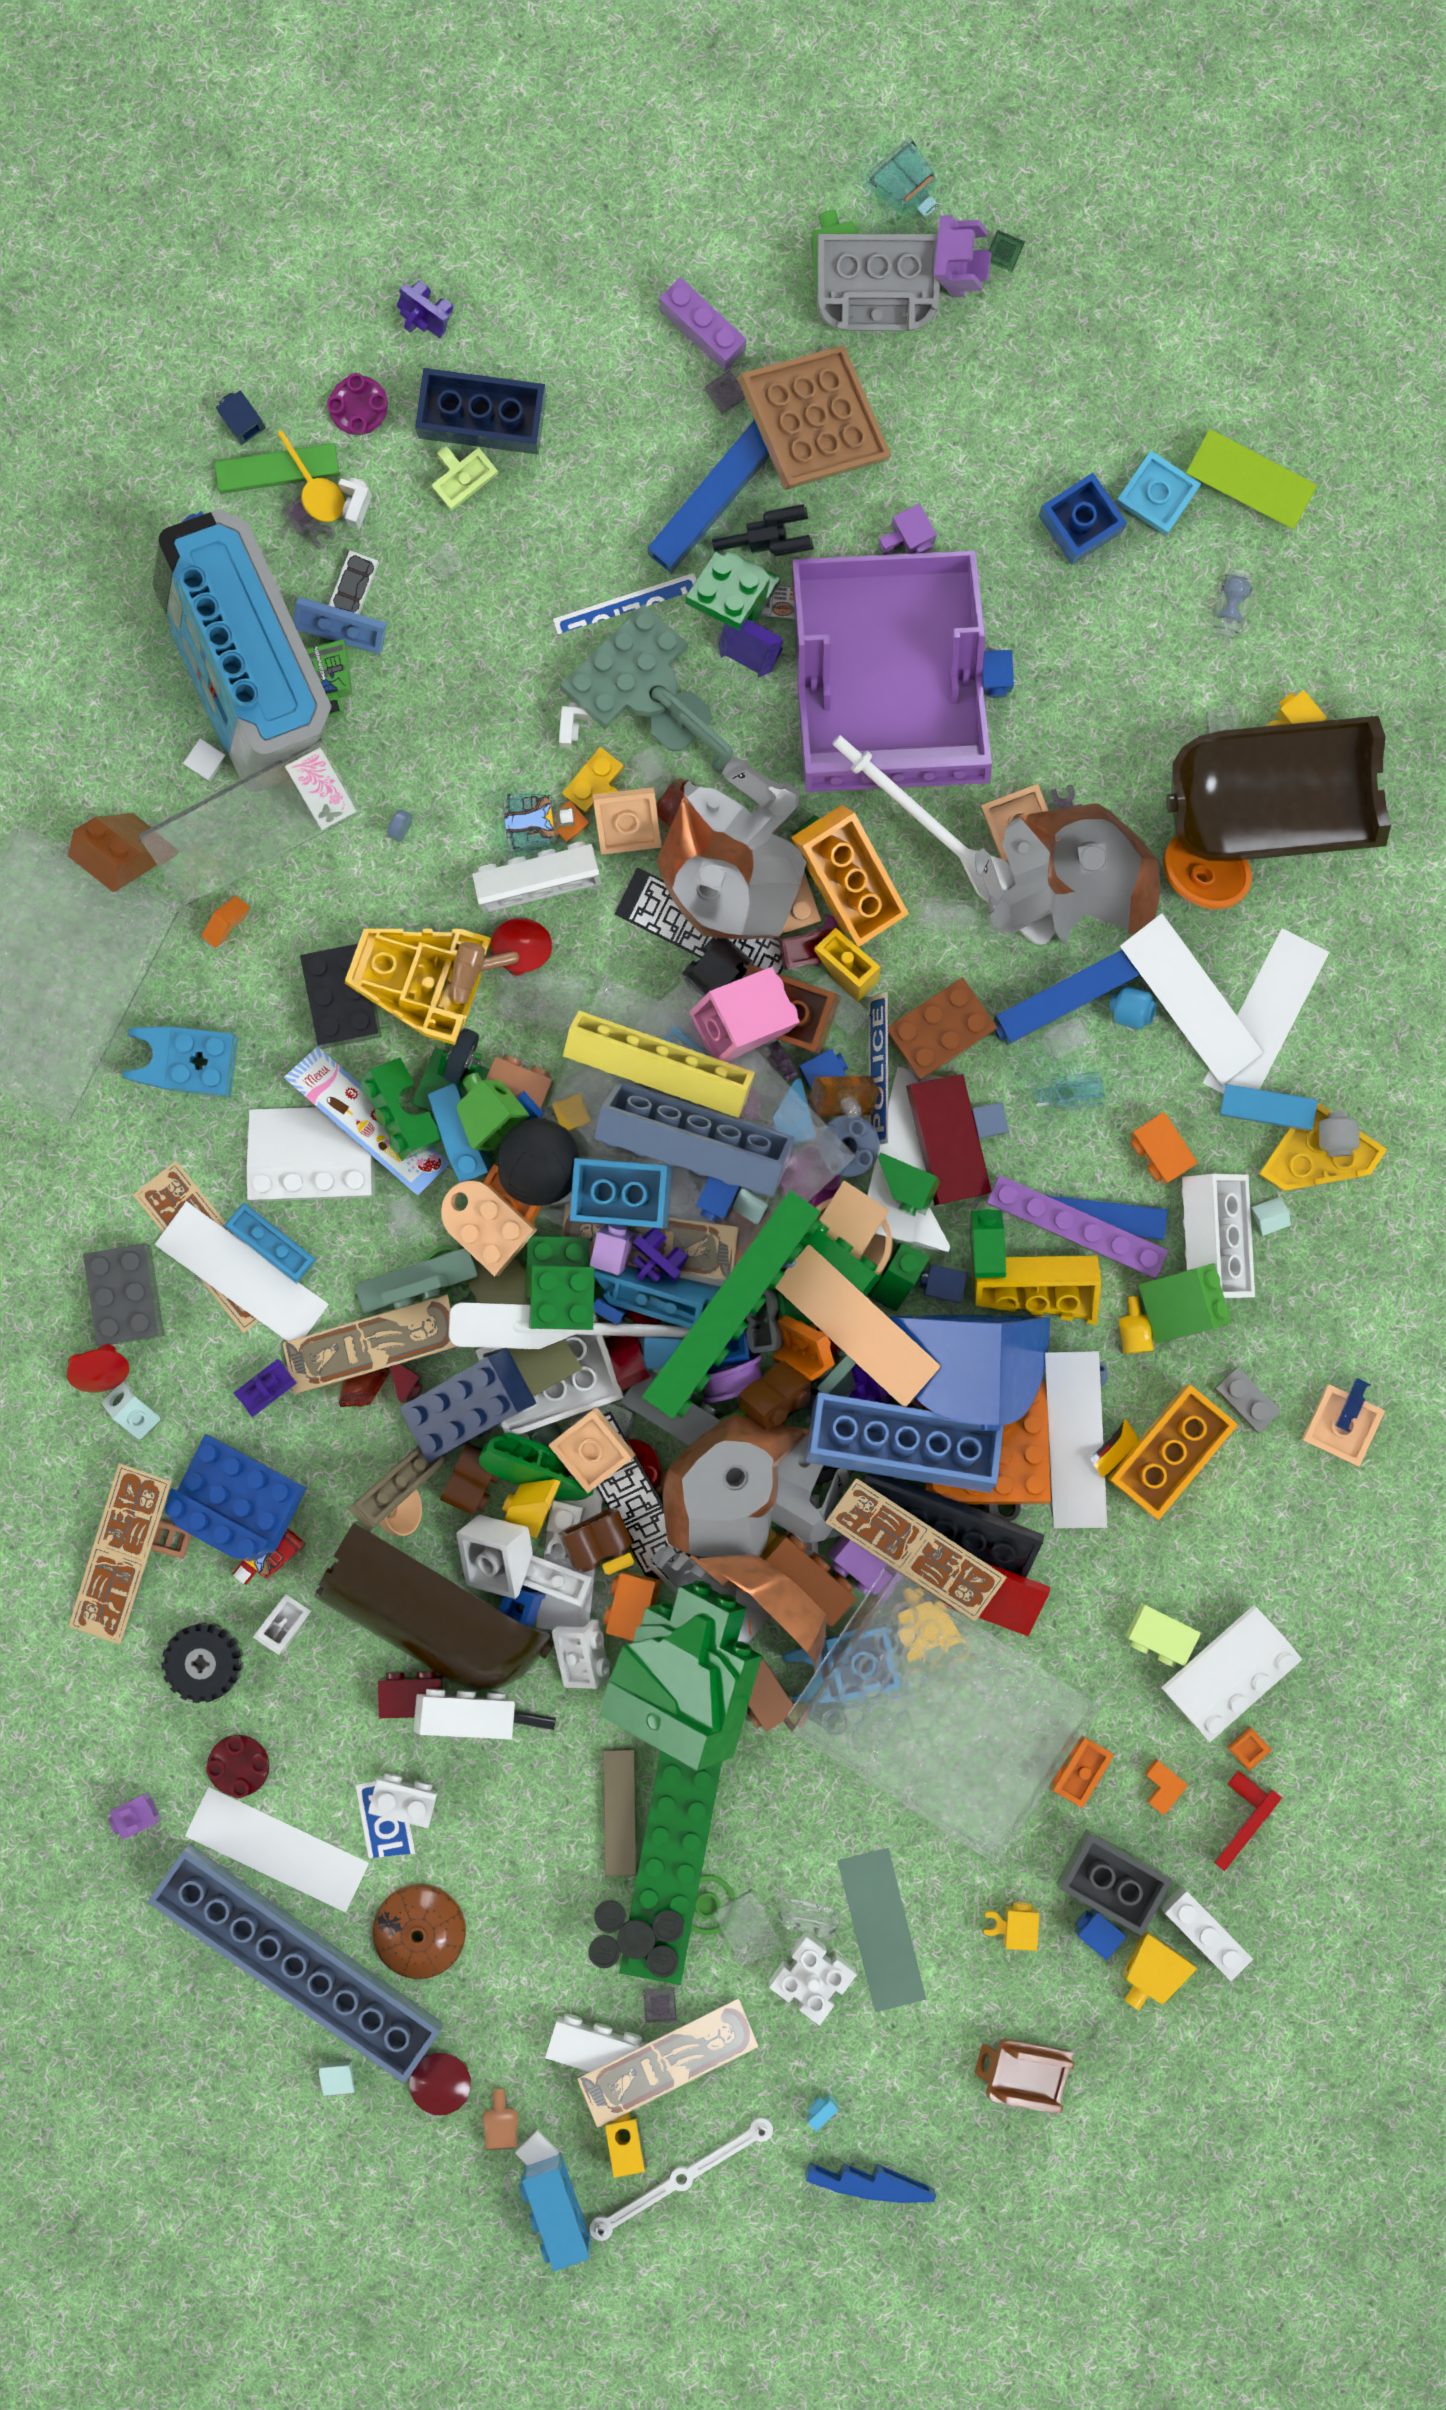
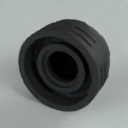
[498,1118,579,1206]

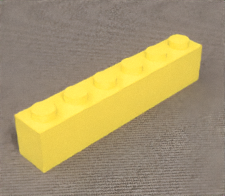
[563,1010,755,1118]

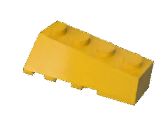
[973,1255,1101,1325]

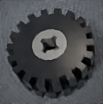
[161,1622,244,1703]

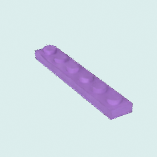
[986,1175,1169,1279]

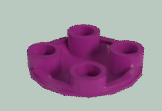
[327,373,388,436]

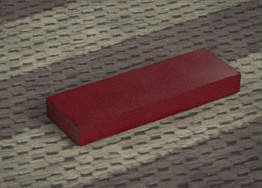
[605,1336,650,1390]

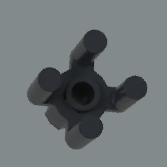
[712,504,814,556]

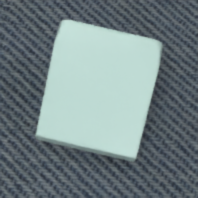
[733,1188,770,1224]
[319,2060,355,2096]

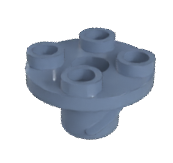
[819,1115,880,1177]

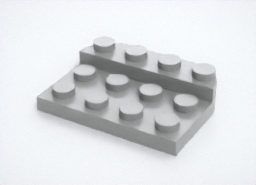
[816,234,940,331]

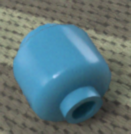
[1109,986,1157,1030]

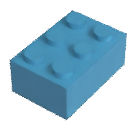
[570,1158,673,1228]
[519,2152,592,2272]

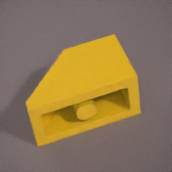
[814,928,881,1002]
[502,1479,561,1539]

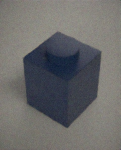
[216,390,266,445]
[919,1265,968,1303]

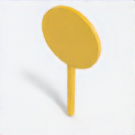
[278,430,345,522]

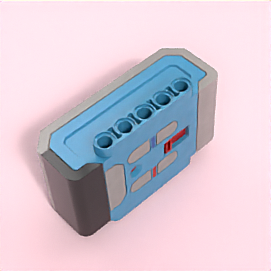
[152,509,332,790]

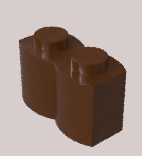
[739,1361,811,1430]
[440,1443,499,1516]
[558,1507,633,1572]

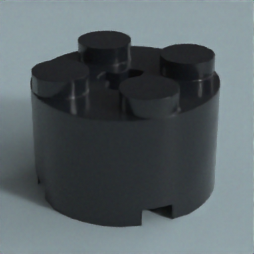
[682,937,753,998]

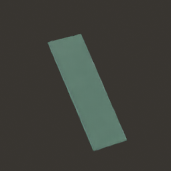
[837,1848,926,2012]

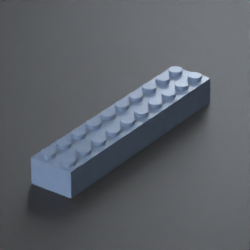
[147,1844,444,2084]

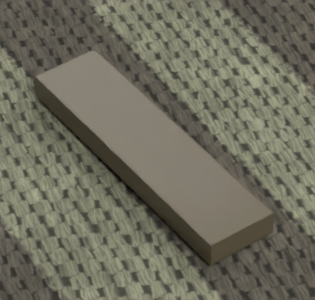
[348,1445,448,1531]
[603,1749,637,1876]

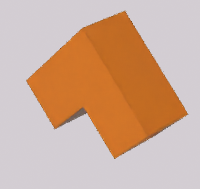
[201,895,251,948]
[1144,1759,1189,1815]

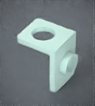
[102,1382,160,1440]

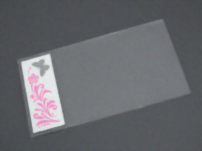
[139,738,362,906]

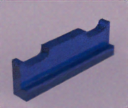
[1335,1378,1371,1432]

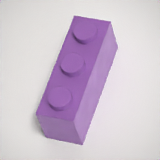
[659,277,747,371]

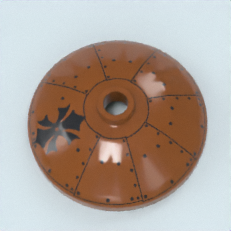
[372,1884,466,1979]

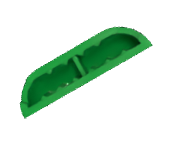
[479,1432,594,1501]

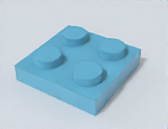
[1116,450,1201,536]

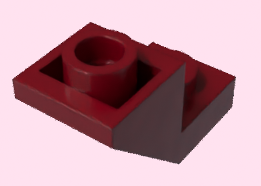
[390,1361,423,1403]

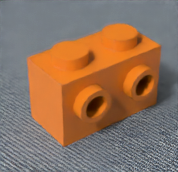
[1129,1112,1198,1185]
[603,1571,662,1641]

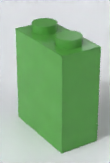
[1138,1263,1232,1344]

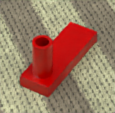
[1214,1770,1282,1871]

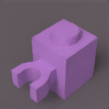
[878,503,937,555]
[109,1791,161,1840]

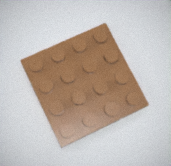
[737,345,891,490]

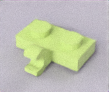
[431,446,498,511]

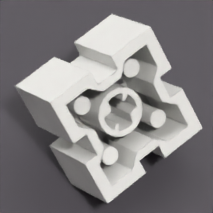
[769,1930,857,2026]

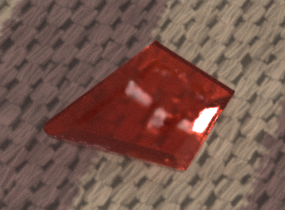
[338,1367,390,1407]

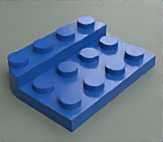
[165,1434,307,1562]

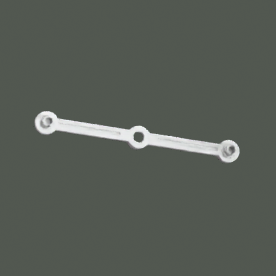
[590,2117,773,2241]

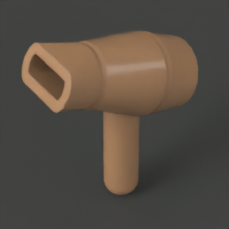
[449,942,519,1004]

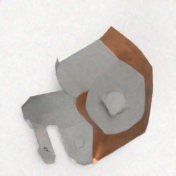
[656,756,807,939]

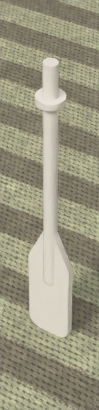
[832,735,1055,945]
[448,1302,747,1349]

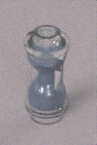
[1211,568,1254,640]

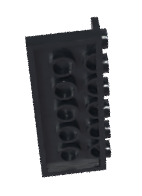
[863,1473,1045,1577]

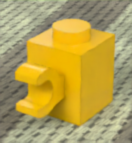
[1267,690,1327,726]
[983,1901,1040,1951]

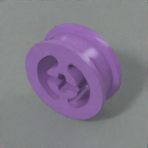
[703,1353,765,1403]

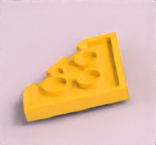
[1258,1098,1387,1192]

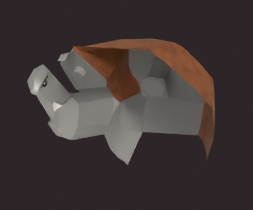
[974,803,1160,950]
[663,1414,852,1558]
[651,1546,827,1675]

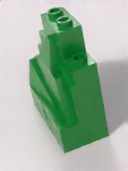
[599,1581,762,1771]

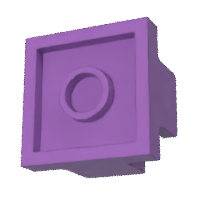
[934,215,991,297]

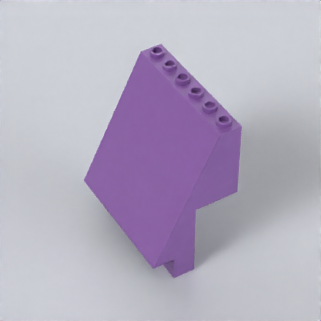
[792,551,992,792]

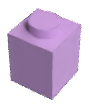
[590,1224,635,1275]

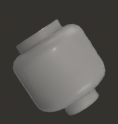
[1318,1111,1360,1157]

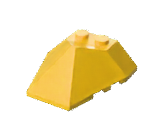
[345,929,491,1045]

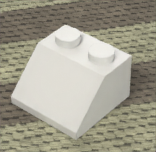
[456,1514,533,1599]

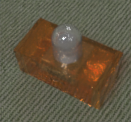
[808,1076,880,1120]

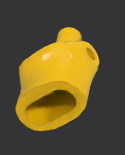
[1119,1296,1155,1354]

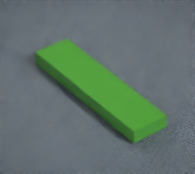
[214,443,340,494]

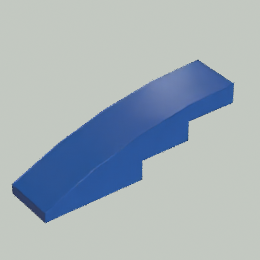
[805,2162,936,2203]

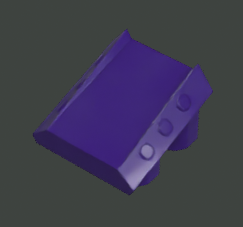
[718,619,783,678]

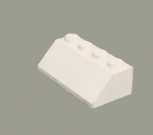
[472,842,602,914]
[1182,1174,1255,1299]
[1161,1605,1303,1742]

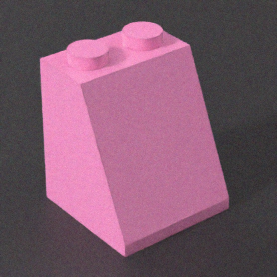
[689,967,800,1062]

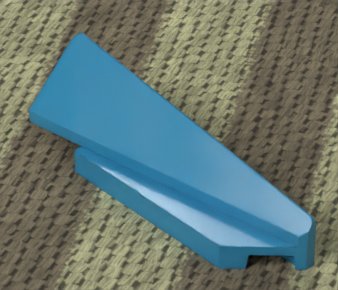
[594,1266,721,1329]

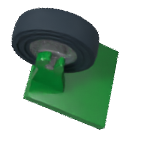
[412,1028,490,1112]

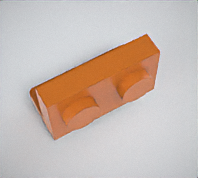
[772,1315,835,1381]
[1049,1734,1114,1809]

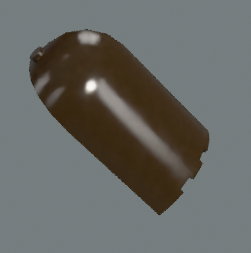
[1166,716,1391,862]
[314,1521,554,1690]

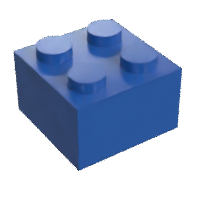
[1038,473,1127,565]

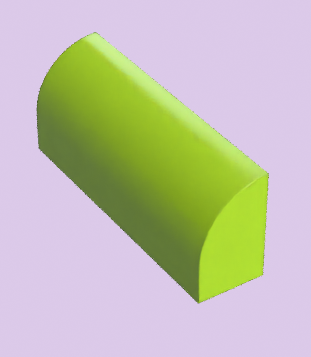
[1186,429,1318,530]

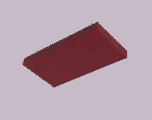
[906,1074,992,1206]

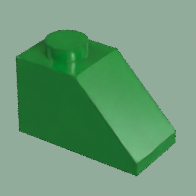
[878,1152,940,1216]
[970,1209,1006,1278]
[869,1242,930,1311]

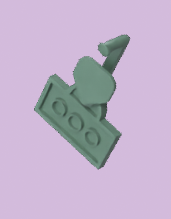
[560,604,733,774]

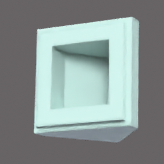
[1251,1197,1291,1236]

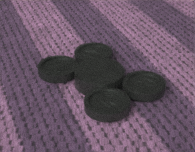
[588,1900,684,1978]

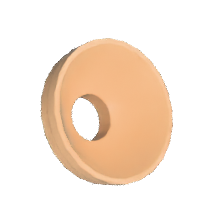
[379,1489,422,1536]

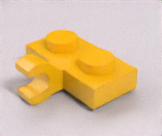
[562,747,624,814]

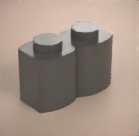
[746,1288,784,1353]

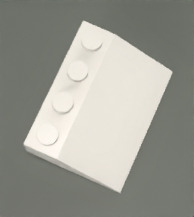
[247,1107,375,1202]
[476,1312,624,1435]

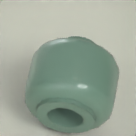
[528,1422,562,1448]

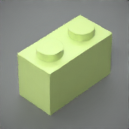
[1125,1603,1201,1668]

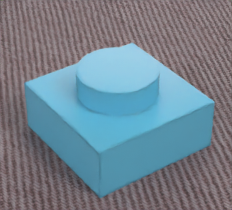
[807,2094,839,2132]

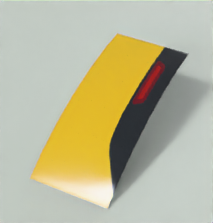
[1089,1418,1138,1478]

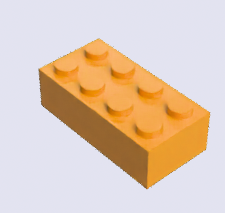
[791,805,909,947]
[1106,1384,1238,1520]

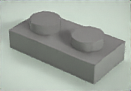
[1214,1367,1281,1433]

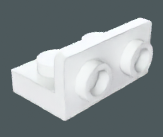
[551,1620,610,1689]
[368,1772,438,1828]

